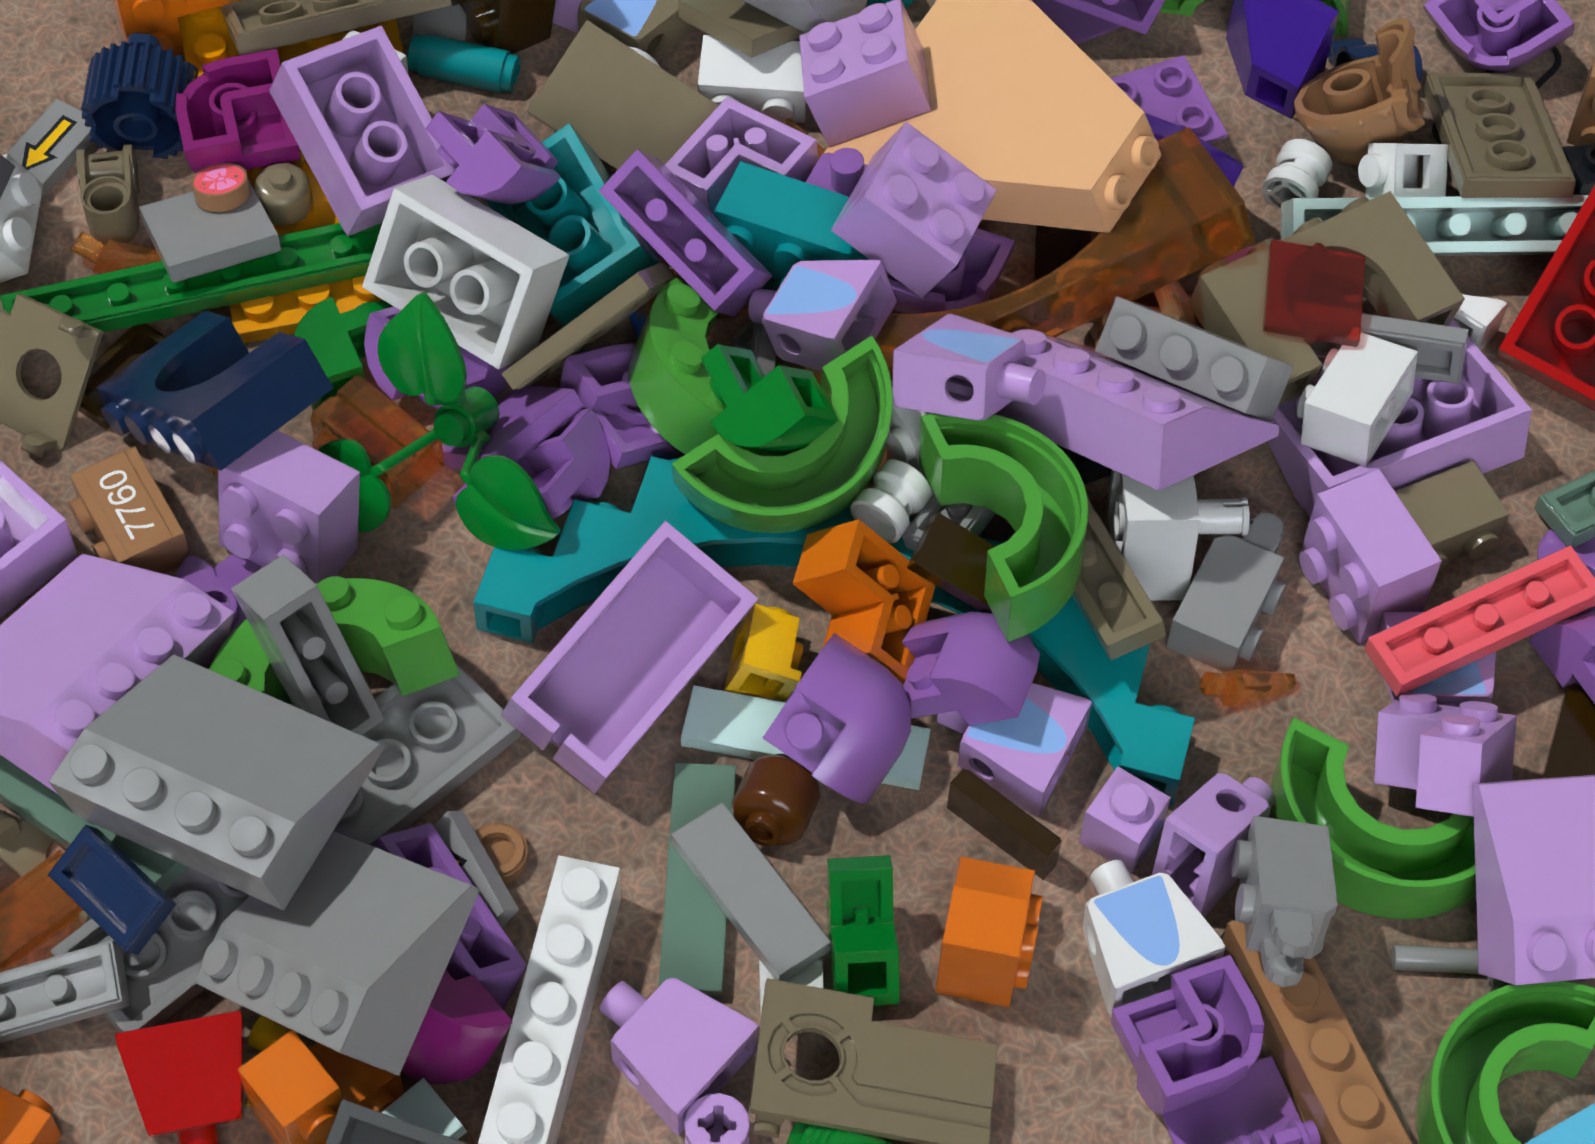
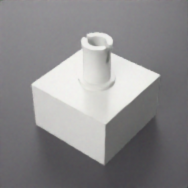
[1107,470,1250,601]

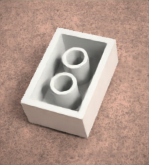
[362,174,570,369]

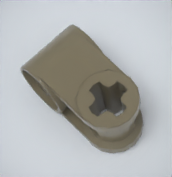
[76,144,140,247]

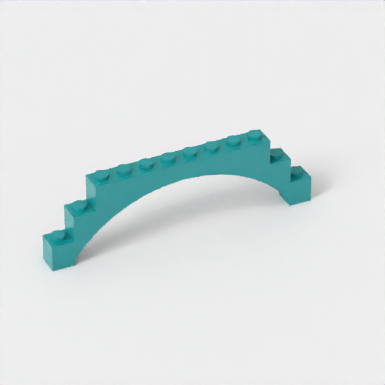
[473,456,1195,806]

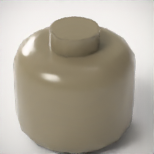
[254,163,313,226]

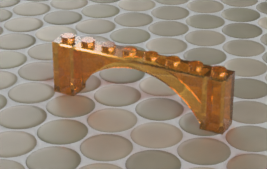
[799,127,1255,387]

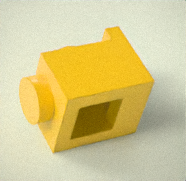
[724,603,803,702]

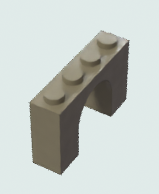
[1189,191,1465,406]

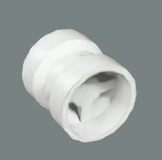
[1262,139,1333,209]
[850,459,932,543]

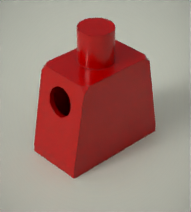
[115,1010,245,1144]

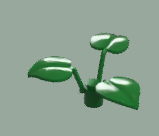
[317,292,561,550]

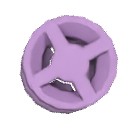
[684,1093,750,1144]

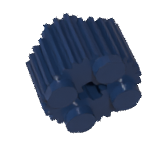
[81,33,199,159]

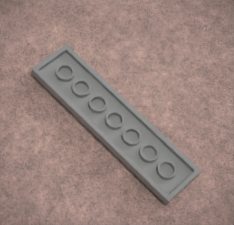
[50,663,521,1033]

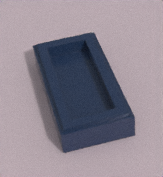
[48,825,176,955]

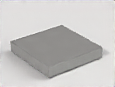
[139,182,281,283]

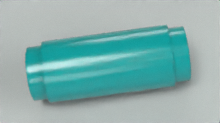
[407,34,521,93]

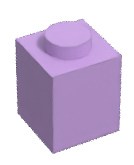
[1079,766,1171,874]

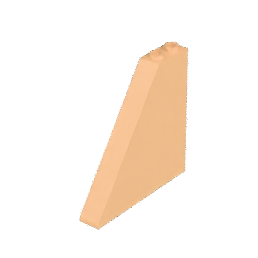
[823,0,1162,233]

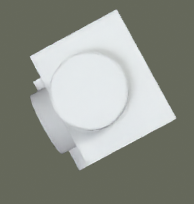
[1358,143,1448,197]

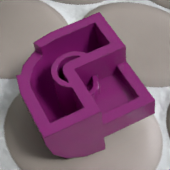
[175,49,301,173]
[401,970,513,1084]

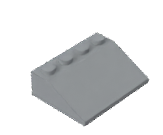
[49,654,384,911]
[195,831,481,1076]

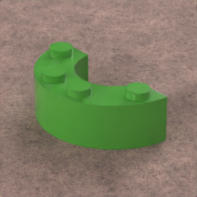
[629,276,810,456]
[672,336,893,533]
[919,413,1088,642]
[209,576,460,706]
[1271,717,1476,919]
[1416,981,1595,1144]

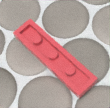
[1364,545,1595,697]

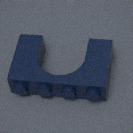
[96,311,333,471]

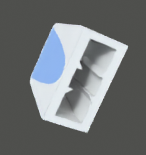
[1082,860,1225,1017]

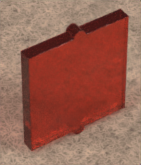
[1262,239,1365,347]

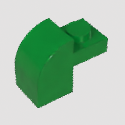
[294,297,393,413]
[701,344,839,452]
[826,855,900,1006]

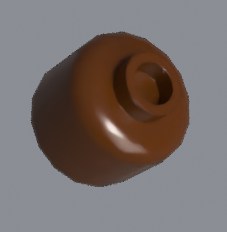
[731,753,820,846]

